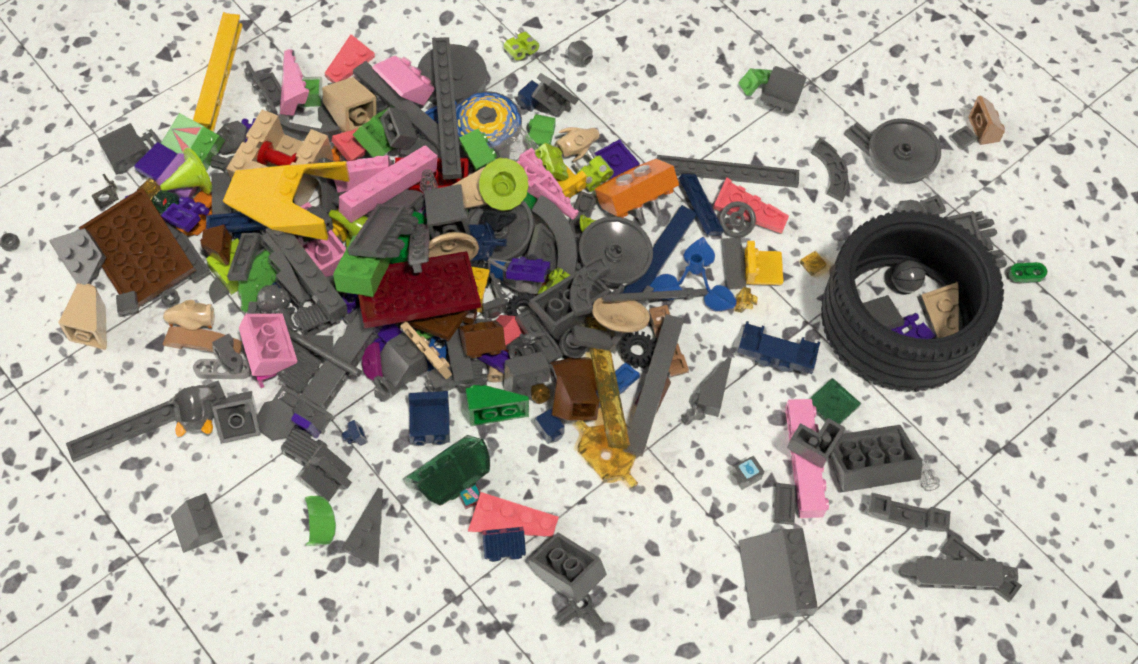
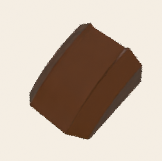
[550,357,604,392]

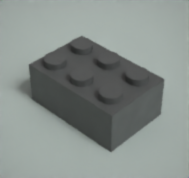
[529,532,607,603]

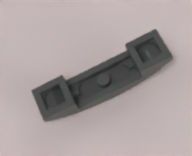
[273,113,341,142]
[869,493,951,532]

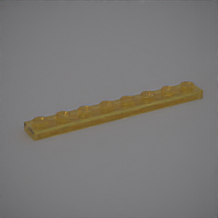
[584,317,630,449]

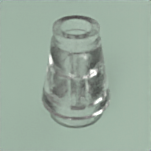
[419,169,438,194]
[920,460,940,491]

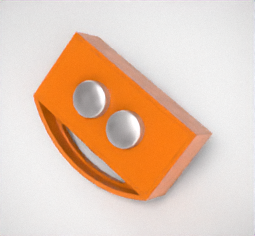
[595,159,679,225]

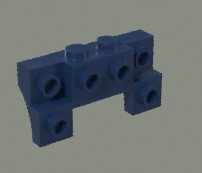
[737,321,820,374]

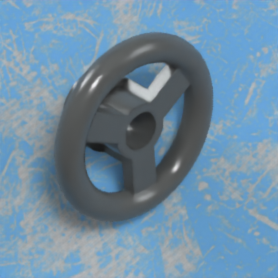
[719,201,756,238]

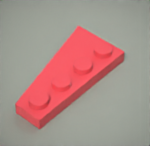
[714,178,789,234]
[468,492,559,537]

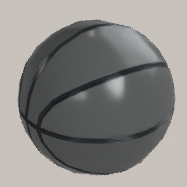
[891,260,925,293]

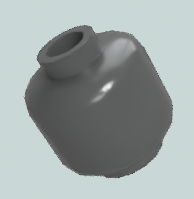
[567,40,593,66]

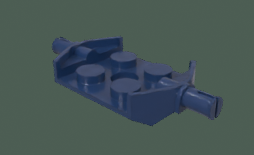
[469,223,507,261]

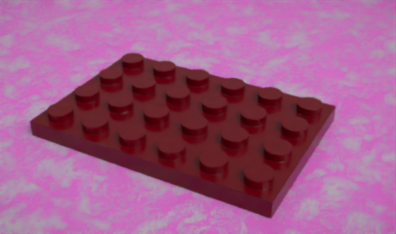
[358,251,482,329]

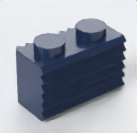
[482,526,526,562]

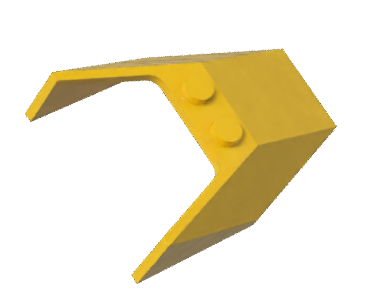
[223,161,350,241]

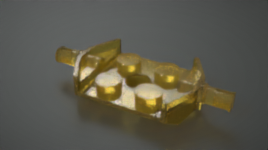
[576,420,639,488]

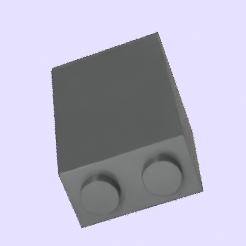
[424,184,471,239]

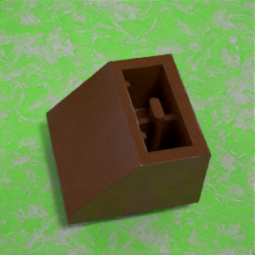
[552,376,600,420]

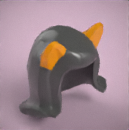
[168,385,216,437]

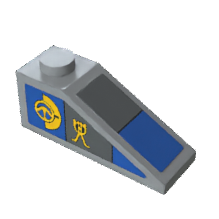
[488,258,543,294]

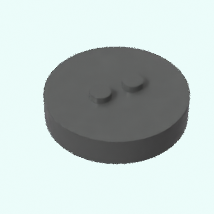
[417,44,487,105]

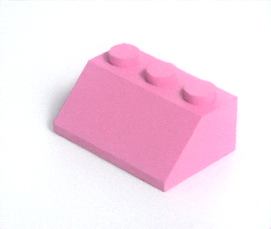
[372,56,436,106]
[334,155,392,192]
[239,314,297,376]

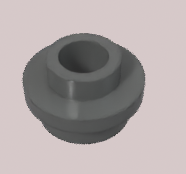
[0,233,20,251]

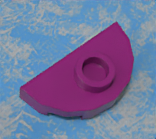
[362,342,383,381]

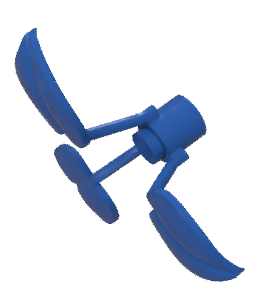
[650,237,736,311]

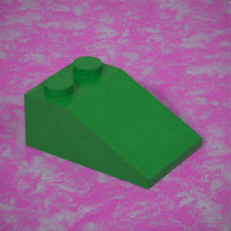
[466,385,529,426]

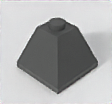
[212,391,261,444]

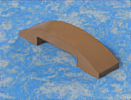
[649,305,689,377]
[163,327,242,354]

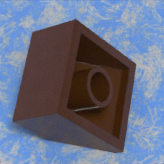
[458,320,506,358]

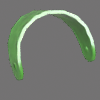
[305,496,336,546]

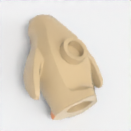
[554,127,600,162]
[163,300,215,330]

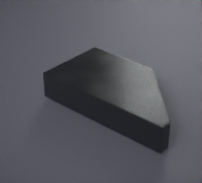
[480,210,517,231]

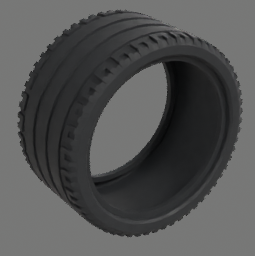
[821,210,1004,392]

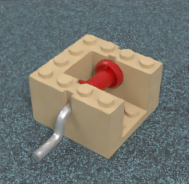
[226,109,341,207]

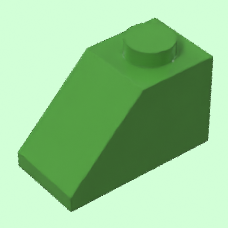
[302,76,322,107]

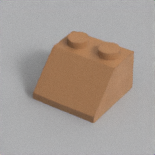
[968,95,1005,145]

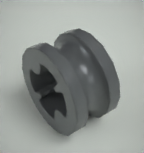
[161,288,180,308]

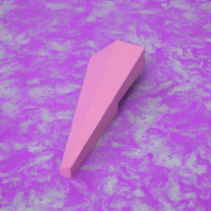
[280,49,309,116]
[517,148,579,219]

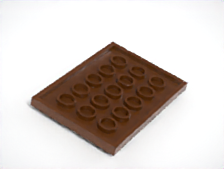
[78,187,196,308]

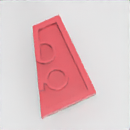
[325,34,375,83]
[332,128,367,161]

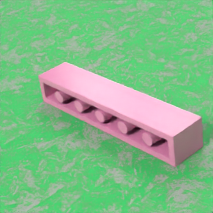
[339,145,438,223]
[785,399,829,518]

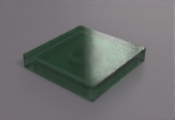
[810,378,862,425]

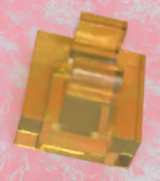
[735,287,758,313]

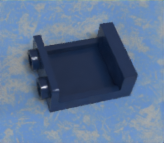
[408,391,450,446]

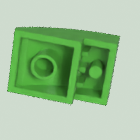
[353,108,396,157]

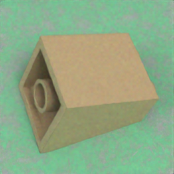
[322,77,377,133]
[58,283,107,350]

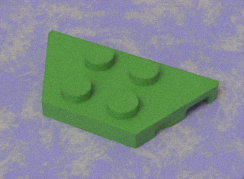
[238,249,278,313]

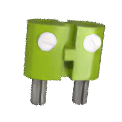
[501,29,540,61]
[573,150,614,192]

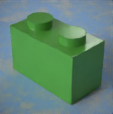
[459,128,497,172]

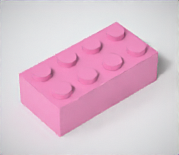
[300,202,346,277]

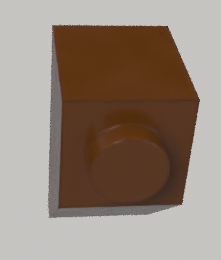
[200,225,232,265]

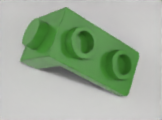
[738,68,772,96]

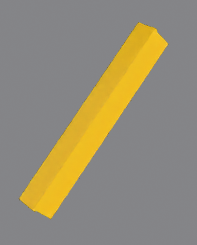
[193,12,243,132]

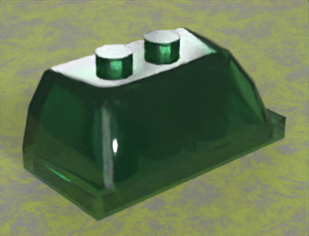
[403,435,490,506]

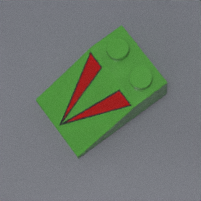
[161,113,225,171]

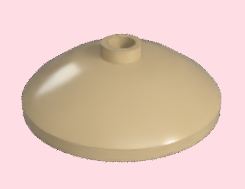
[429,232,479,260]
[592,297,650,333]

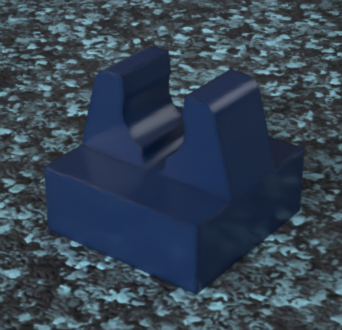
[342,420,368,446]

